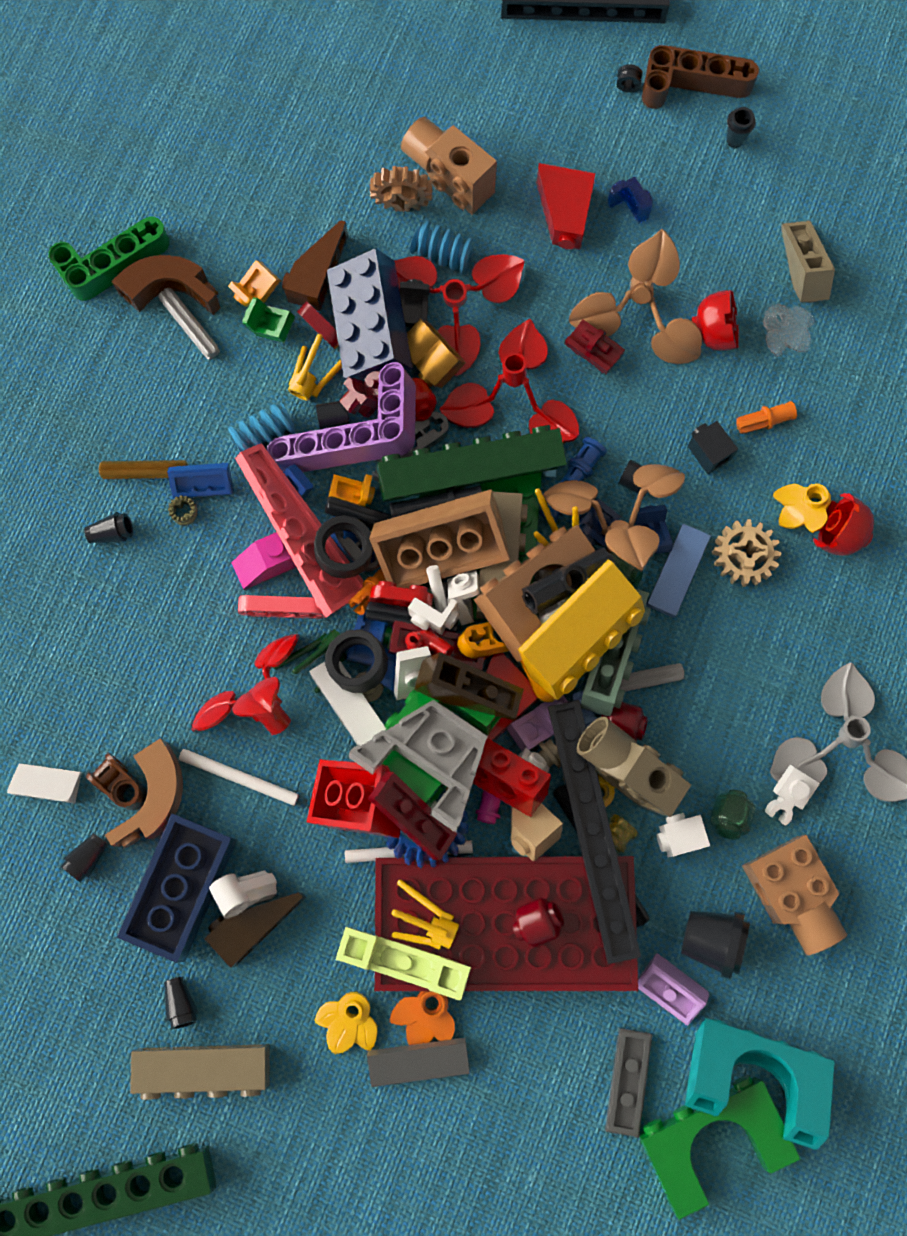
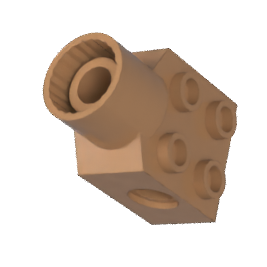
[401,117,497,215]
[742,835,847,955]

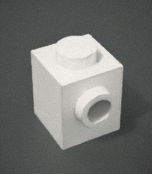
[657,813,710,858]

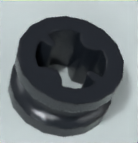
[616,64,643,93]

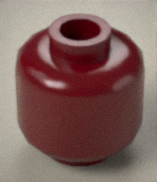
[601,702,648,742]
[513,898,564,947]

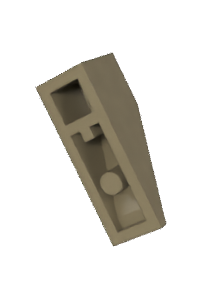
[781,221,835,303]

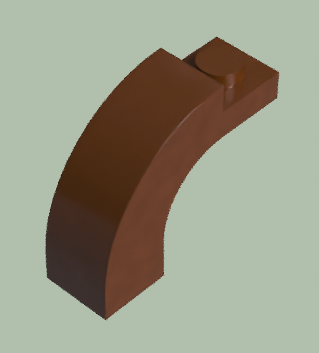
[112,255,221,315]

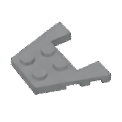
[349,700,487,833]

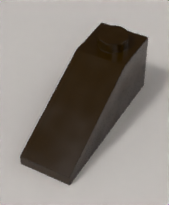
[414,652,524,720]
[204,892,306,968]

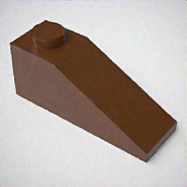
[282,220,348,311]

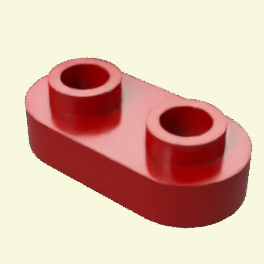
[369,581,433,607]

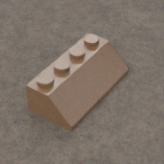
[369,489,510,588]

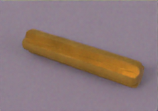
[99,460,189,479]

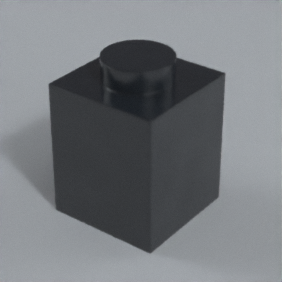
[687,421,738,475]

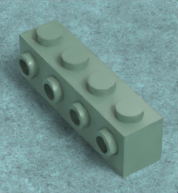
[581,589,651,716]

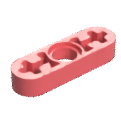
[238,595,326,619]

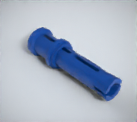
[539,437,607,523]

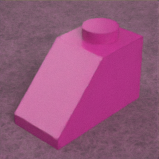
[232,532,296,590]

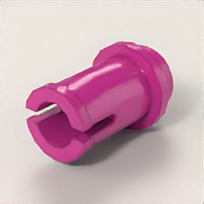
[475,790,501,825]

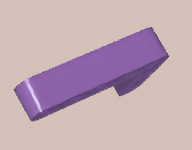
[267,362,416,472]

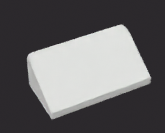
[7,763,82,804]

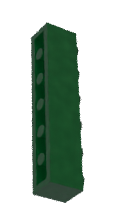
[376,425,567,503]

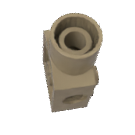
[577,717,691,818]

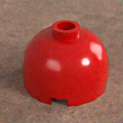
[692,290,739,351]
[813,493,874,556]

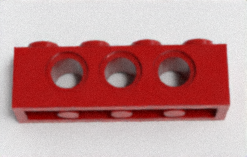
[473,738,551,818]

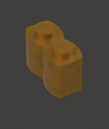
[407,319,466,388]

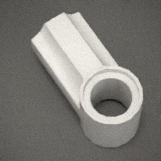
[209,870,277,918]

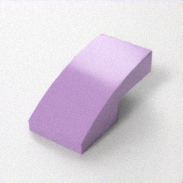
[507,695,568,751]

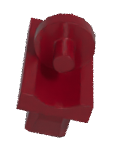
[564,319,625,375]
[339,371,380,418]

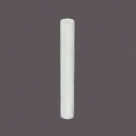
[426,565,447,613]

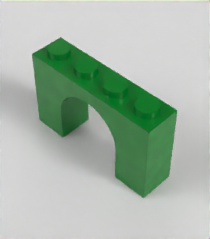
[372,689,502,807]
[639,1075,800,1220]

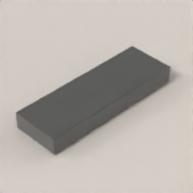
[605,1028,653,1138]
[367,1038,470,1087]

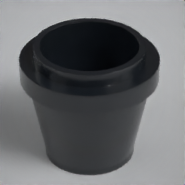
[681,911,750,979]

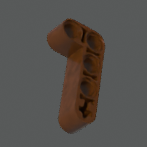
[642,45,759,109]

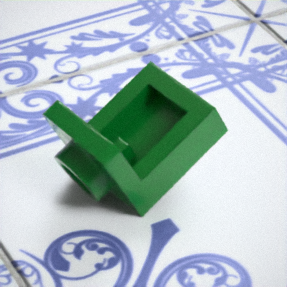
[242,297,295,343]

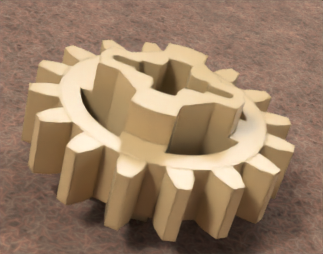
[712,519,781,587]

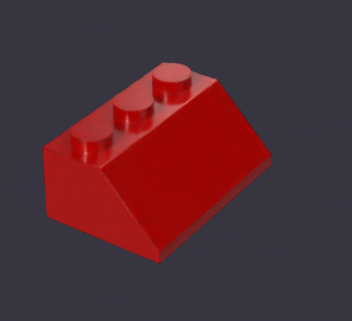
[306,759,401,838]

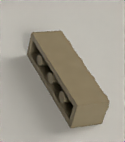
[476,492,528,619]
[130,1044,270,1100]

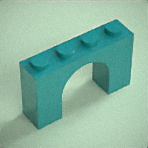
[685,1018,834,1150]

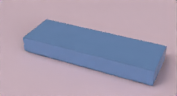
[646,524,711,618]

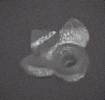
[763,304,815,357]

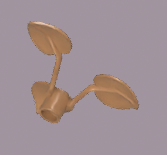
[569,229,702,364]
[543,464,685,571]

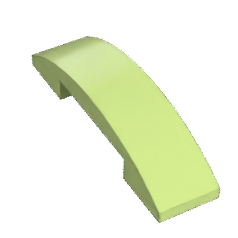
[336,927,471,1001]

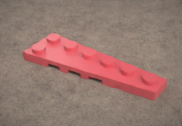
[235,443,364,618]

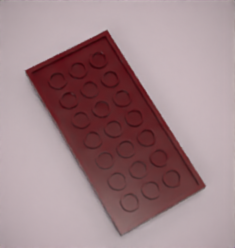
[374,856,638,991]

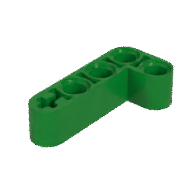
[48,217,170,301]

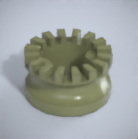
[168,496,198,525]

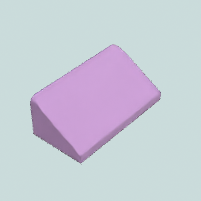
[638,954,709,1026]

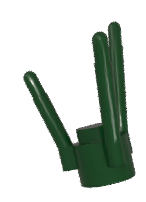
[273,629,349,693]

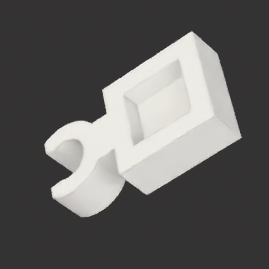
[765,765,820,826]

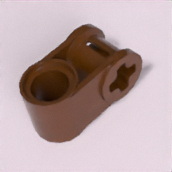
[86,752,147,810]

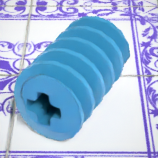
[409,220,474,275]
[228,402,296,452]

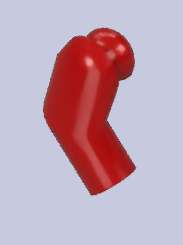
[405,630,454,656]

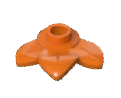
[390,991,455,1045]

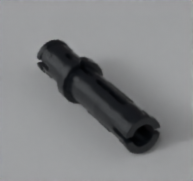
[390,485,482,518]

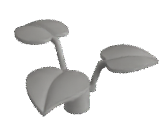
[770,663,907,802]

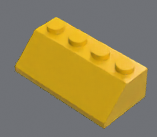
[518,559,645,700]

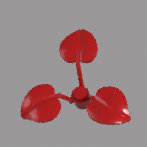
[394,254,524,376]
[440,319,579,443]
[191,633,300,735]

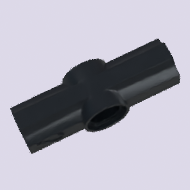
[522,548,616,614]

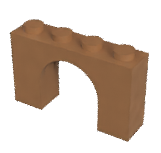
[473,525,595,662]

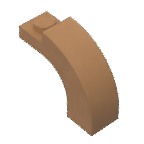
[105,738,183,848]

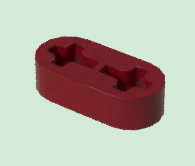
[297,301,339,350]

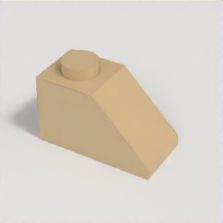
[511,803,563,862]

